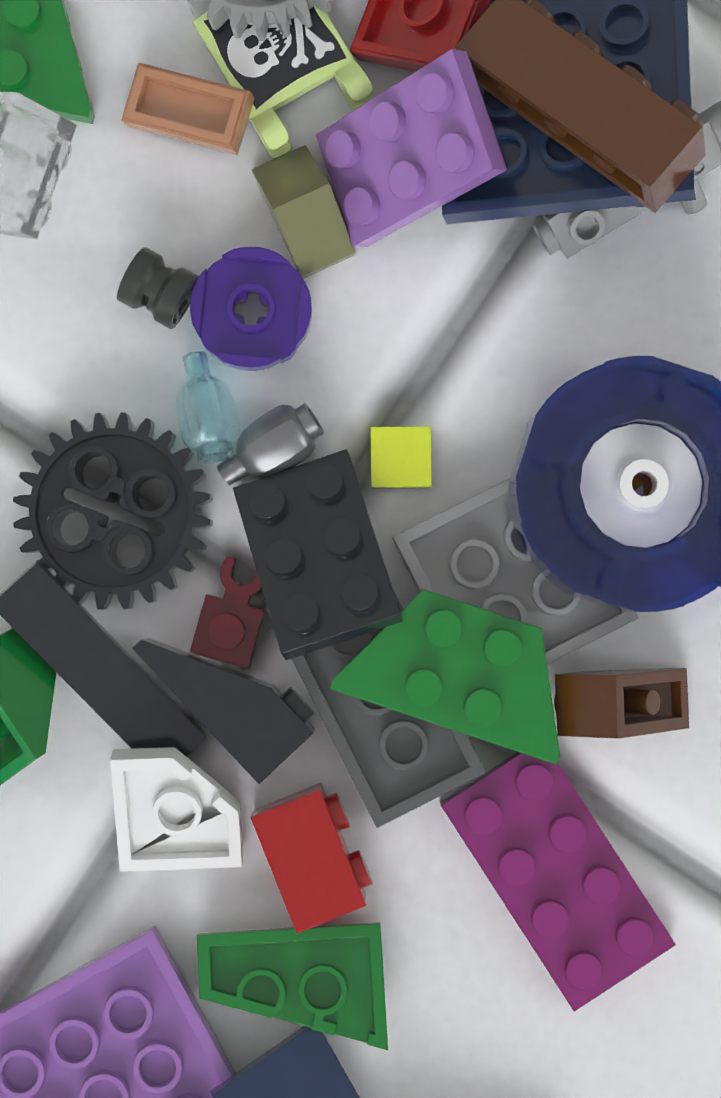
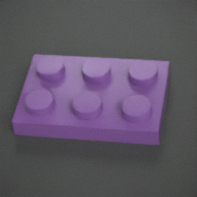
[316,49,507,247]

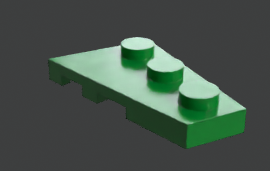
[197,922,388,1050]

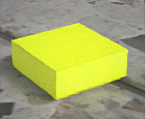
[371,426,432,489]

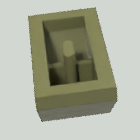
[251,145,355,279]

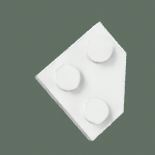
[110,747,243,871]

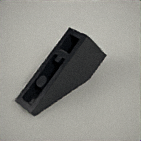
[132,638,315,784]

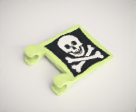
[193,6,373,159]

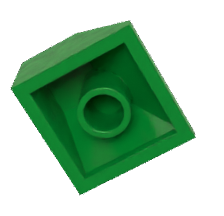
[0,628,56,786]

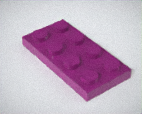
[440,752,676,1012]

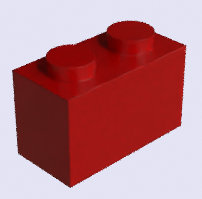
[250,783,373,934]

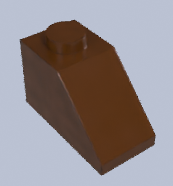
[554,668,689,739]

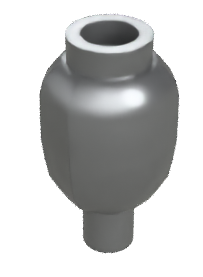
[217,403,324,486]

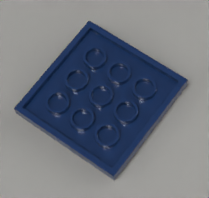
[442,0,696,224]

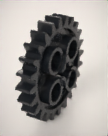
[13,412,213,610]

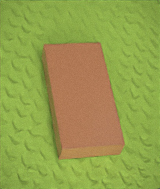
[121,62,255,155]

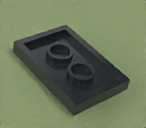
[233,449,403,660]

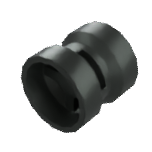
[117,247,199,330]

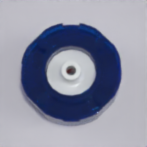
[509,356,721,612]

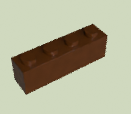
[455,0,706,213]

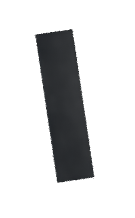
[0,559,206,757]

